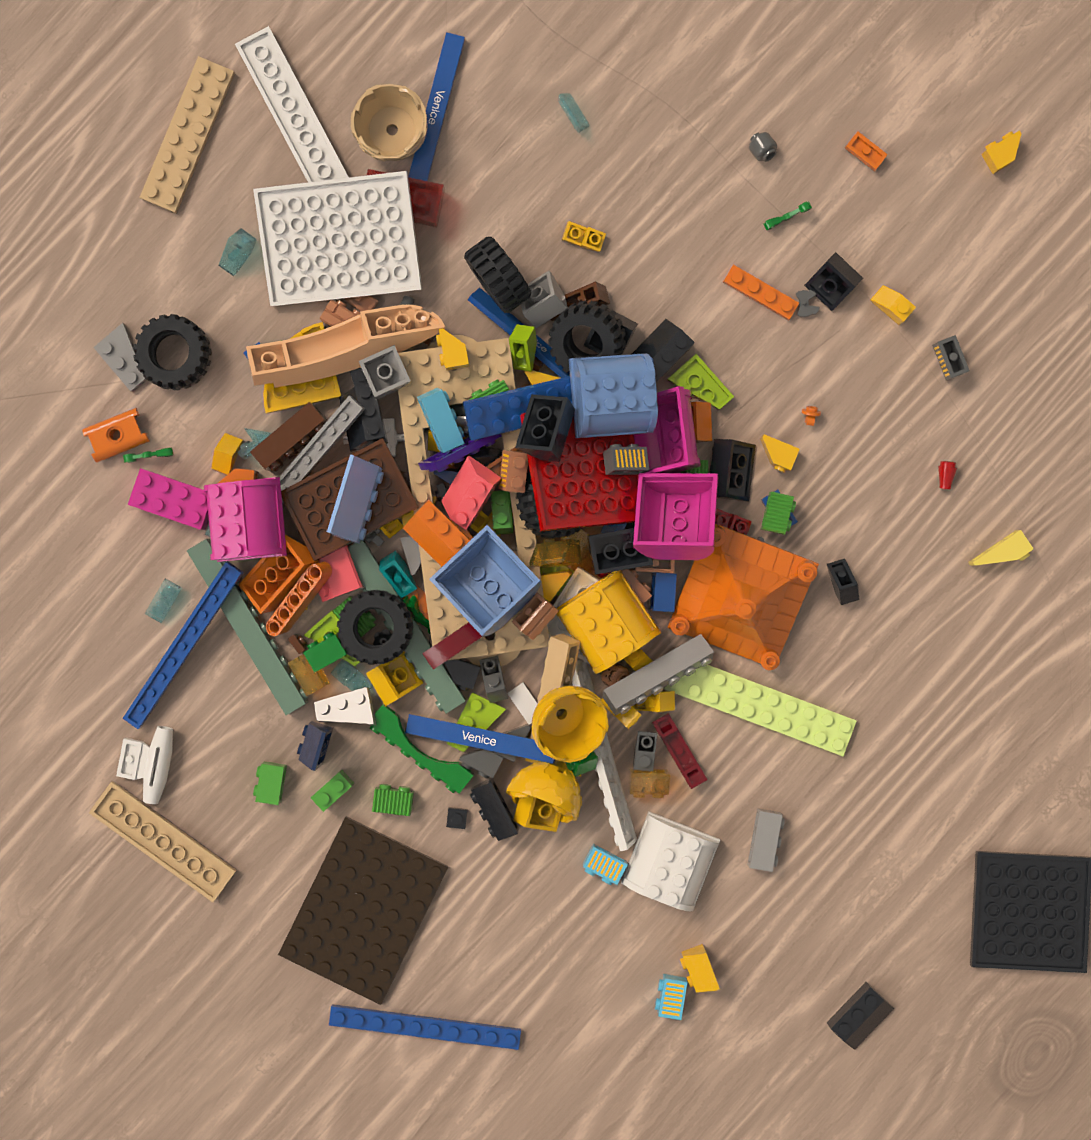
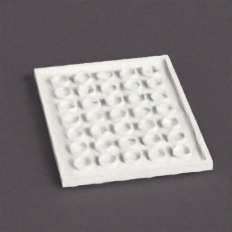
[253,171,422,306]

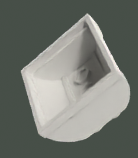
[621,811,720,911]

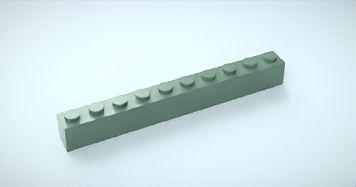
[187,539,309,715]
[348,540,466,713]

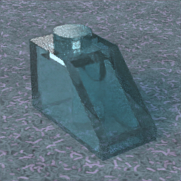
[218,228,257,276]

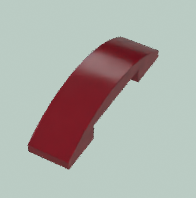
[422,622,482,670]
[652,713,708,789]

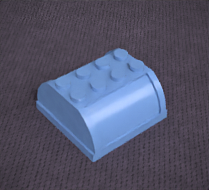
[569,353,658,438]
[429,525,541,637]

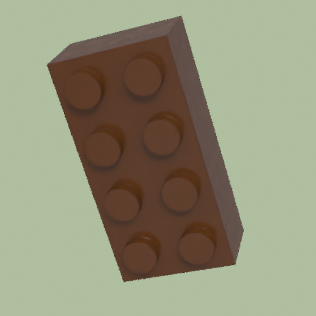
[250,402,328,472]

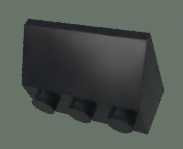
[631,319,695,383]
[339,384,388,452]
[515,394,575,462]
[710,439,756,502]
[587,528,653,575]
[470,778,519,841]
[827,982,894,1050]

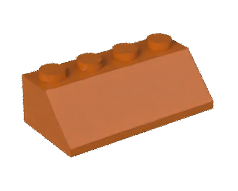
[239,535,319,614]

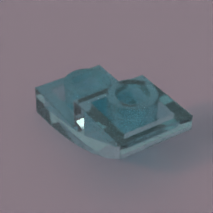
[145,578,182,623]
[331,659,373,691]

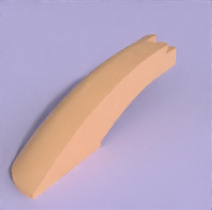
[246,305,445,388]

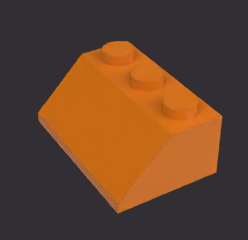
[403,500,470,567]

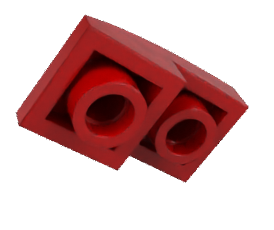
[716,508,752,535]

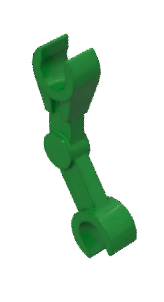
[763,201,812,231]
[123,448,173,463]
[403,595,431,635]

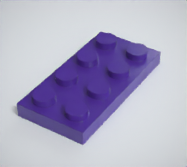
[418,434,501,472]

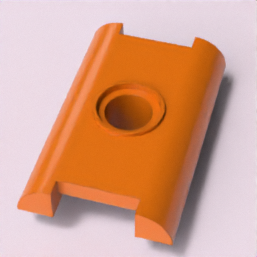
[82,408,150,463]

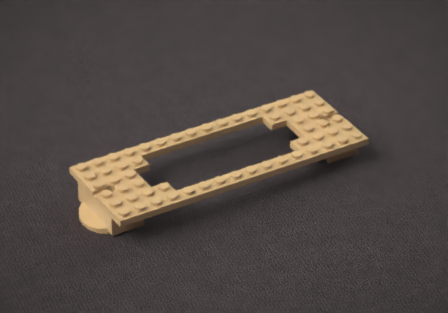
[398,335,549,667]

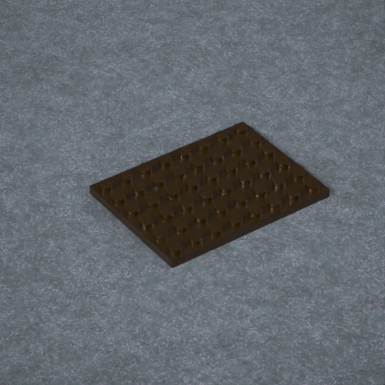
[278,816,449,1005]

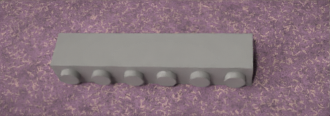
[603,634,714,716]

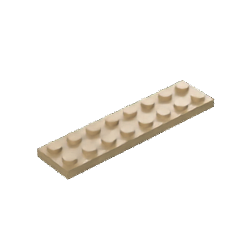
[139,56,235,214]
[89,781,237,902]

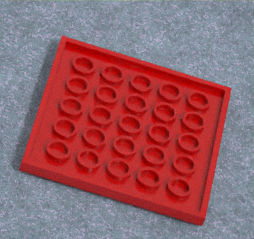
[520,413,639,532]

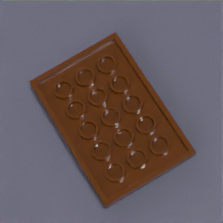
[281,438,419,561]

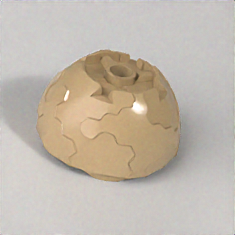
[351,84,428,162]

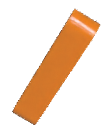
[266,561,332,636]

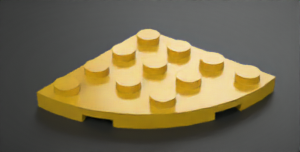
[263,322,341,414]

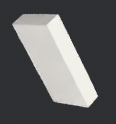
[507,682,537,724]

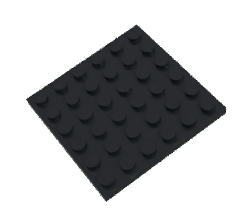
[970,851,1091,973]

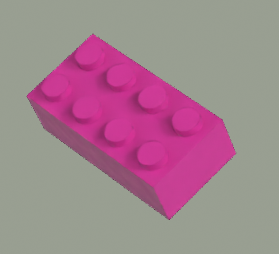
[128,468,209,530]

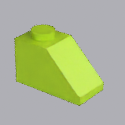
[509,324,537,371]

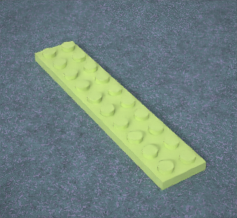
[664,665,857,756]

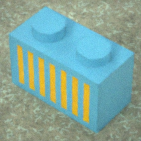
[583,844,628,885]
[655,974,688,1020]

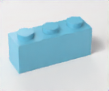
[417,387,465,453]

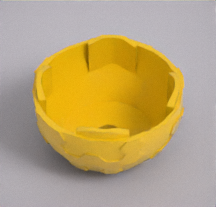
[532,686,609,763]
[506,762,582,823]

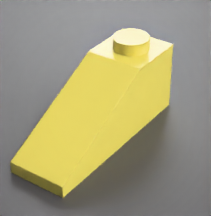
[968,530,1033,566]

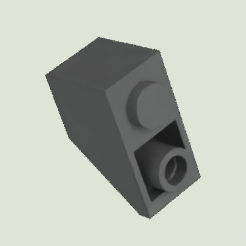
[479,655,508,703]
[633,731,657,772]
[459,749,504,779]

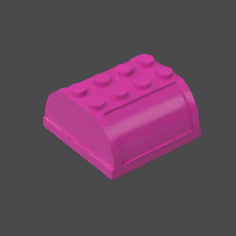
[633,386,701,473]
[633,473,718,560]
[204,477,287,562]

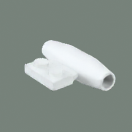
[116,726,173,804]

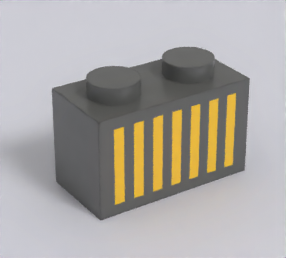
[932,335,970,381]
[603,444,649,475]

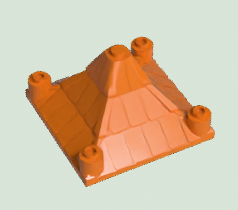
[667,524,819,670]

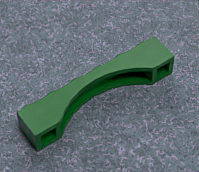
[370,704,474,794]

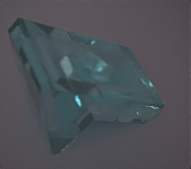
[237,428,271,459]

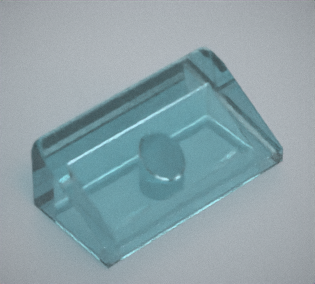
[558,93,590,133]

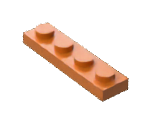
[723,264,799,321]

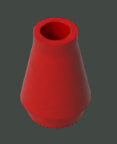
[938,461,957,489]

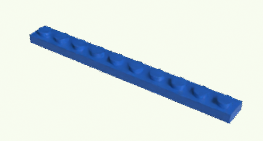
[123,561,244,729]
[329,1004,521,1050]

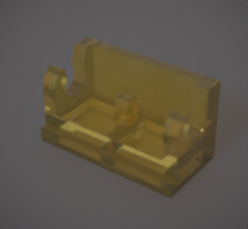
[288,654,330,696]

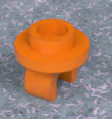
[802,406,821,426]

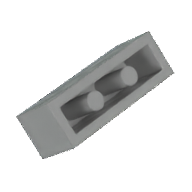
[747,808,785,872]

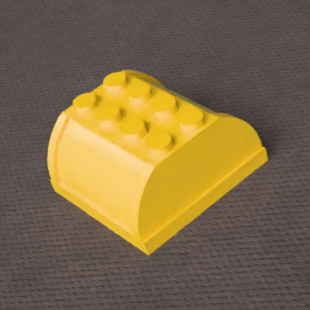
[556,570,661,674]

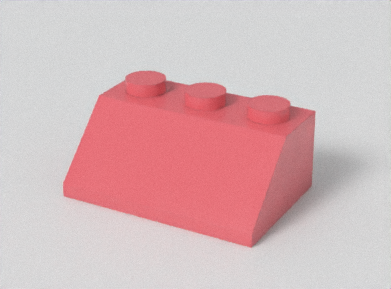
[441,456,501,530]
[318,545,362,602]

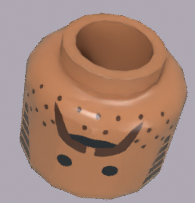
[601,663,630,687]

